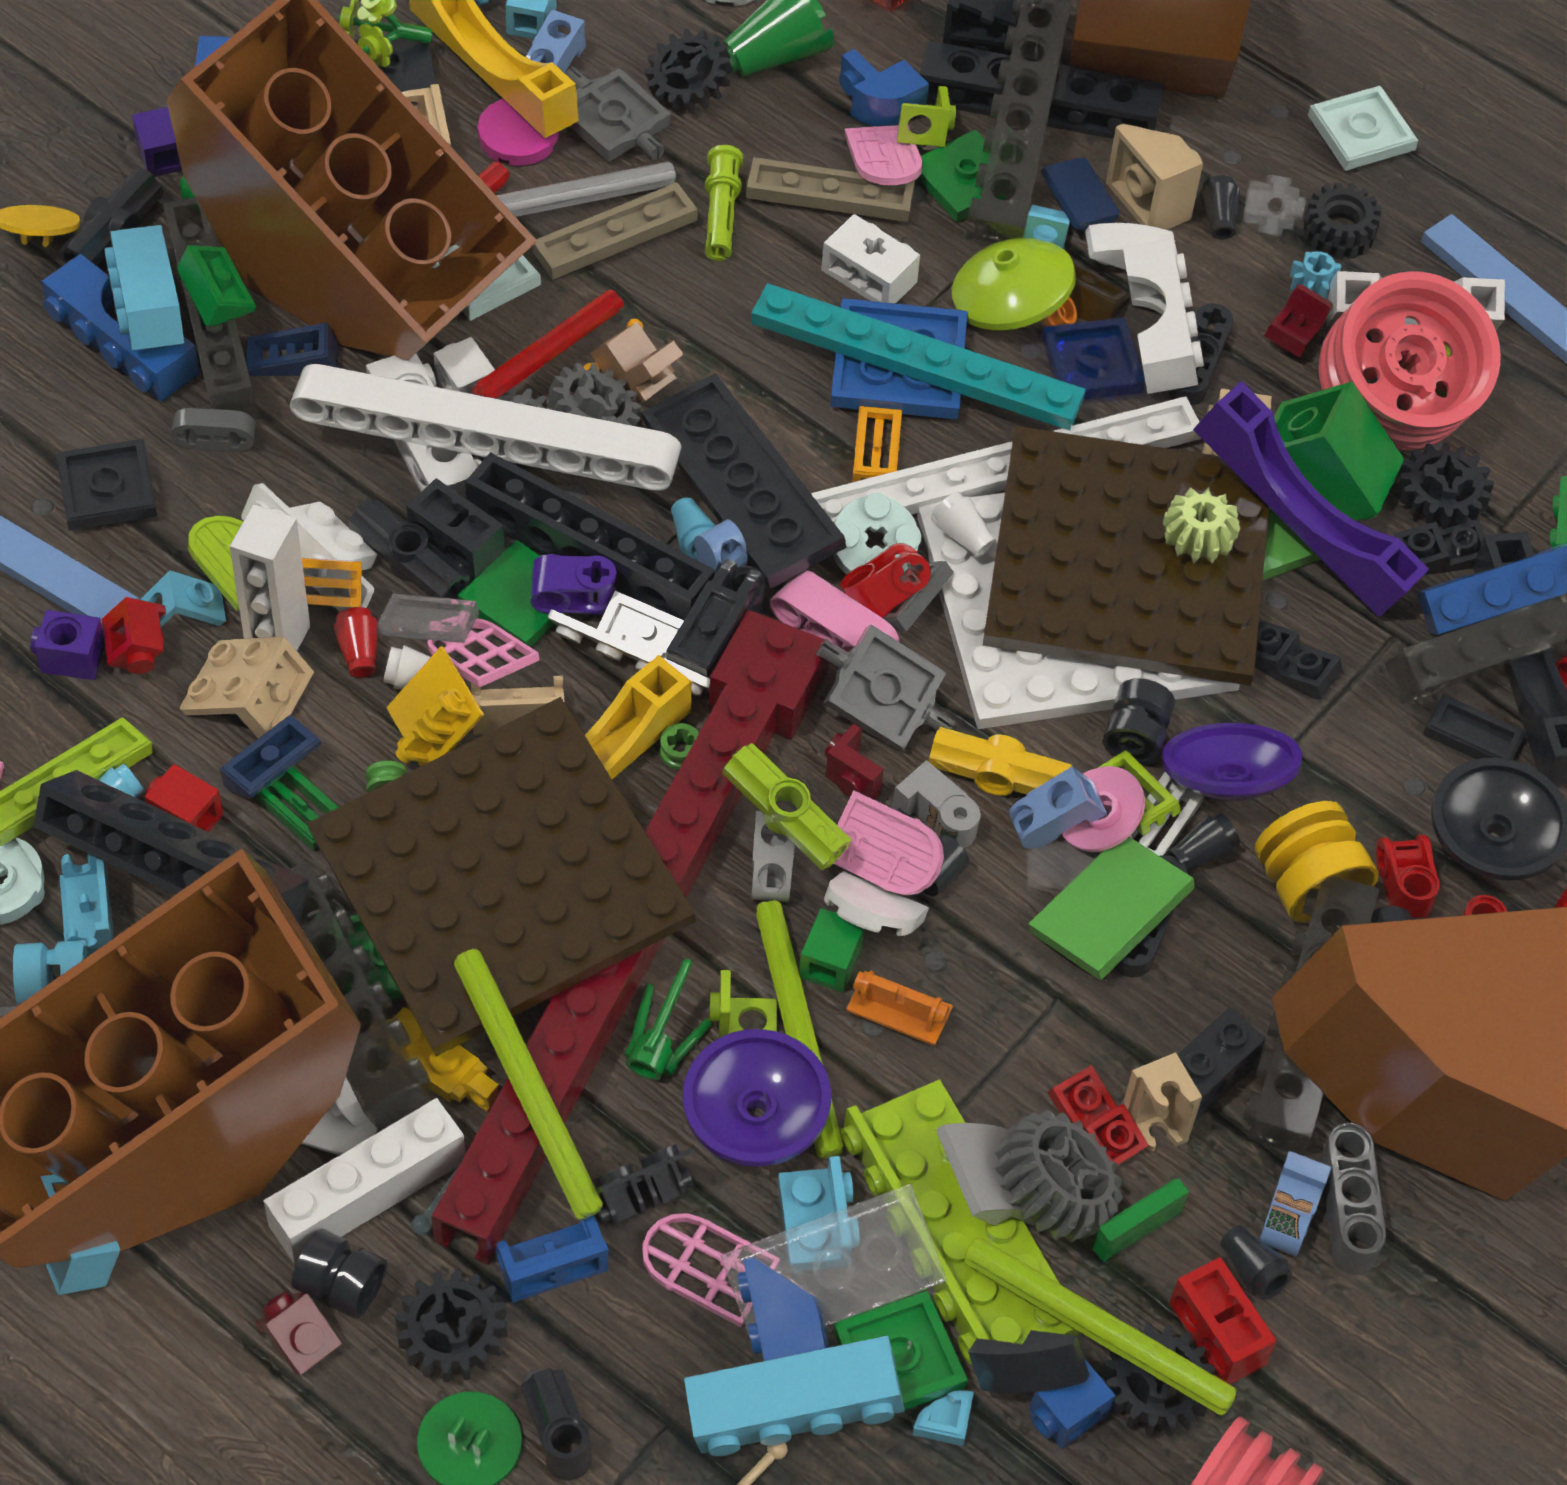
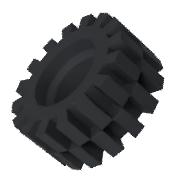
[1303,182,1382,259]

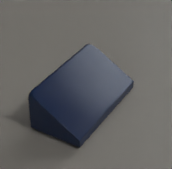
[1040,158,1120,231]
[219,715,321,799]

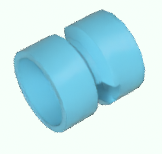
[13,940,89,1006]

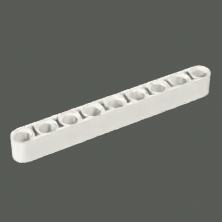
[290,364,681,491]

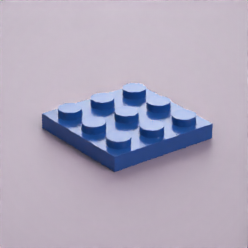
[830,298,967,419]

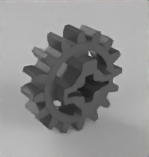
[546,363,641,426]

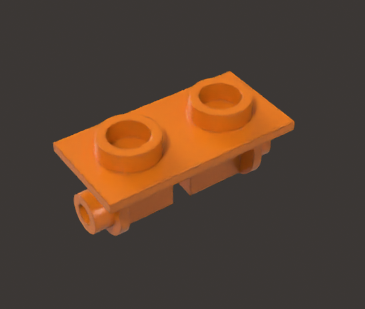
[846,970,953,1046]

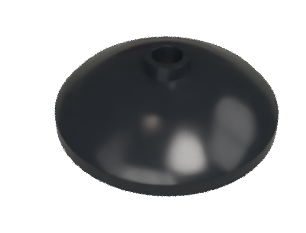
[1431,758,1567,881]

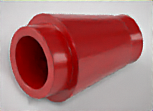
[333,607,378,678]

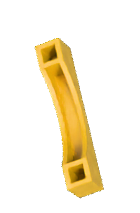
[409,0,579,138]
[585,655,692,779]

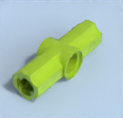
[722,743,852,871]

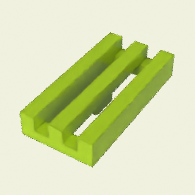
[1098,750,1181,836]

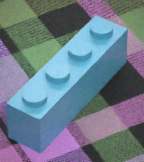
[104,225,184,350]
[684,1336,905,1456]

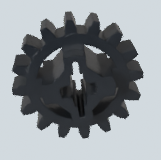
[644,29,733,113]
[1397,442,1494,529]
[395,1269,508,1383]
[1103,1324,1215,1437]

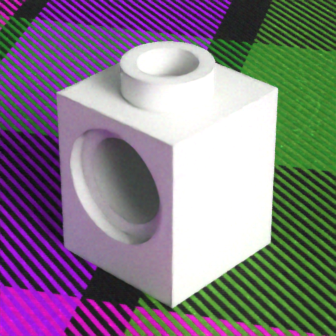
[434,337,495,394]

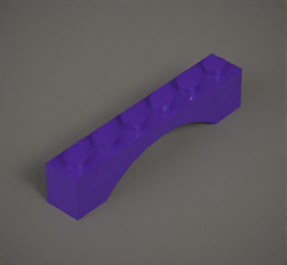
[1193,381,1429,617]

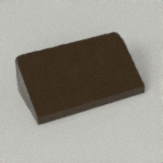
[1069,265,1131,329]

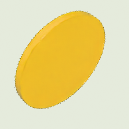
[0,205,80,247]

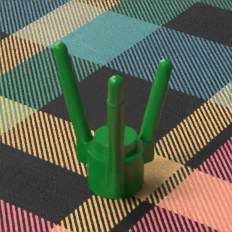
[624,959,712,1081]

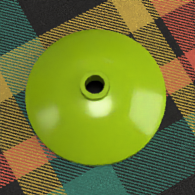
[951,237,1076,330]

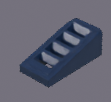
[245,322,338,376]

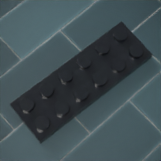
[641,373,847,589]

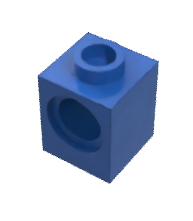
[1029,1358,1115,1449]

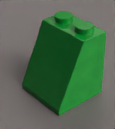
[1274,381,1404,521]

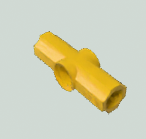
[929,727,1072,796]

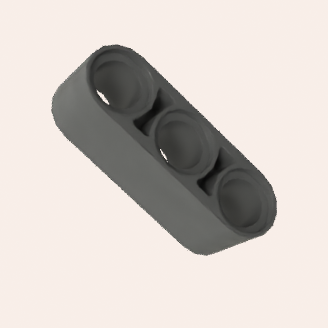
[1320,1123,1386,1275]

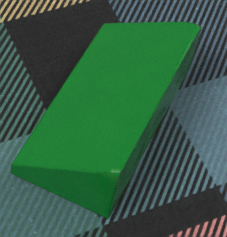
[177,245,256,326]

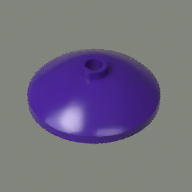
[1163,723,1302,801]
[683,1029,831,1166]

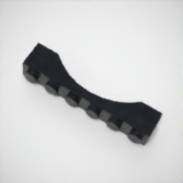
[1473,531,1567,785]

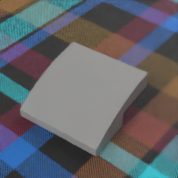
[936,1123,1035,1226]

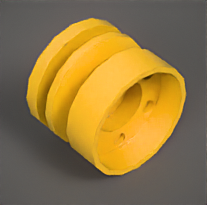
[1254,801,1379,923]

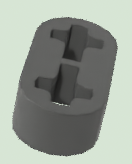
[171,408,256,452]

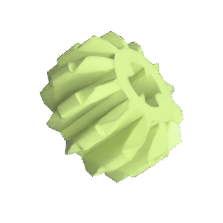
[1163,487,1240,563]

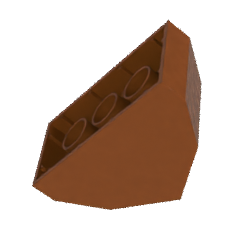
[166,0,537,360]
[1069,0,1251,98]
[0,848,361,1268]
[1272,907,1567,1201]

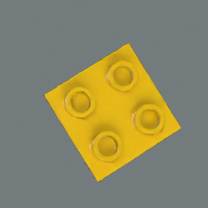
[386,646,484,767]

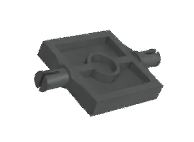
[565,67,671,162]
[816,624,955,751]

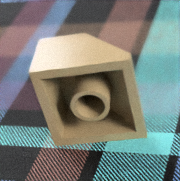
[1106,124,1203,230]

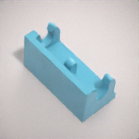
[60,853,114,955]

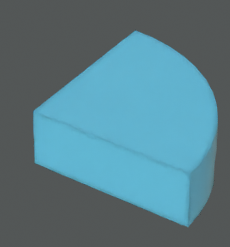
[913,1390,974,1446]

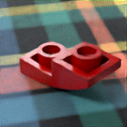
[1047,1065,1149,1165]

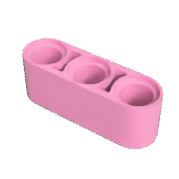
[770,570,900,652]

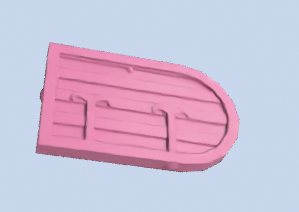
[845,125,922,185]
[833,790,944,896]

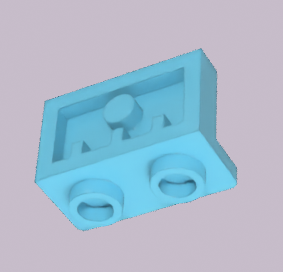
[778,1156,860,1272]

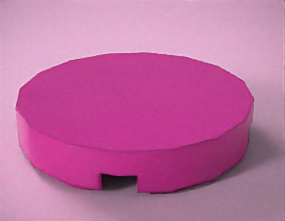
[477,99,559,166]

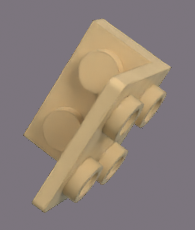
[180,637,314,739]

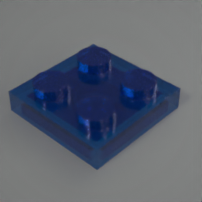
[1042,318,1145,400]

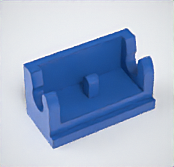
[494,1215,608,1303]

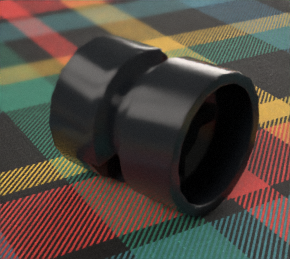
[1102,678,1176,765]
[291,1228,387,1319]

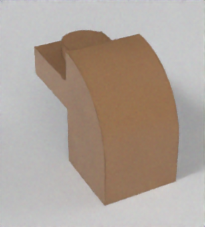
[590,322,684,402]

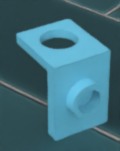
[1023,205,1070,248]
[140,570,226,627]

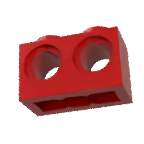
[1169,1257,1277,1385]

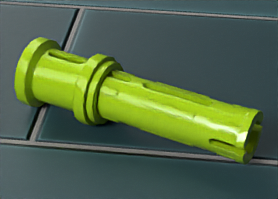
[705,145,744,261]

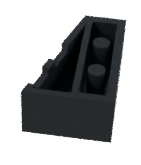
[943,0,1067,64]

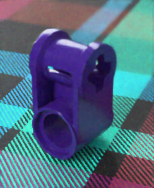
[530,554,616,615]

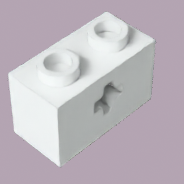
[821,214,920,304]

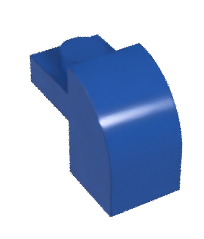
[839,49,929,127]

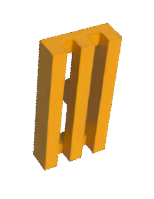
[852,406,902,483]
[302,558,362,607]

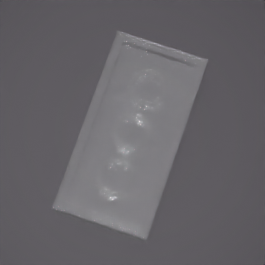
[720,1184,948,1337]

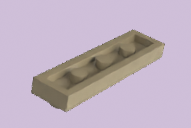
[746,157,915,222]
[532,182,698,280]

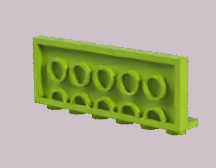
[841,1079,1081,1365]

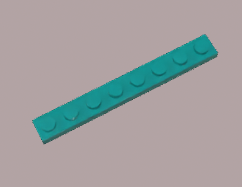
[751,283,1086,431]

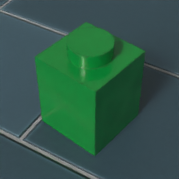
[799,908,865,993]

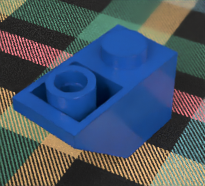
[737,1257,829,1361]

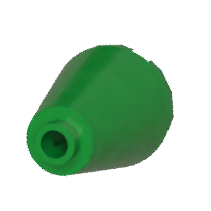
[722,0,835,77]

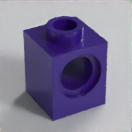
[30,610,105,680]

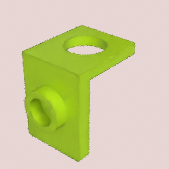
[897,86,956,147]
[710,970,777,1038]

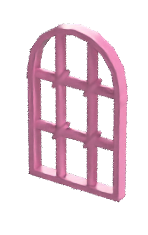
[428,618,540,687]
[642,1213,781,1328]

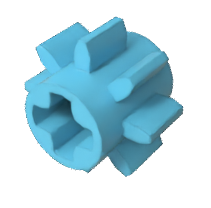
[1290,252,1341,299]

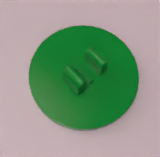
[417,1392,522,1485]

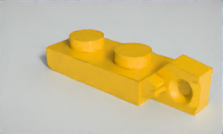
[373,1007,499,1112]

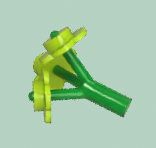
[338,0,432,67]

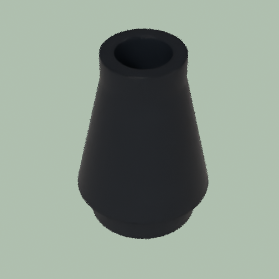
[1199,175,1240,240]
[1168,813,1240,871]
[1220,1225,1292,1300]

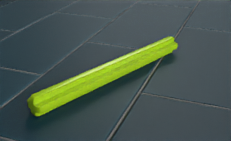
[756,900,843,1159]
[454,949,603,1220]
[965,1238,1236,1415]

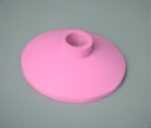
[1061,766,1145,852]

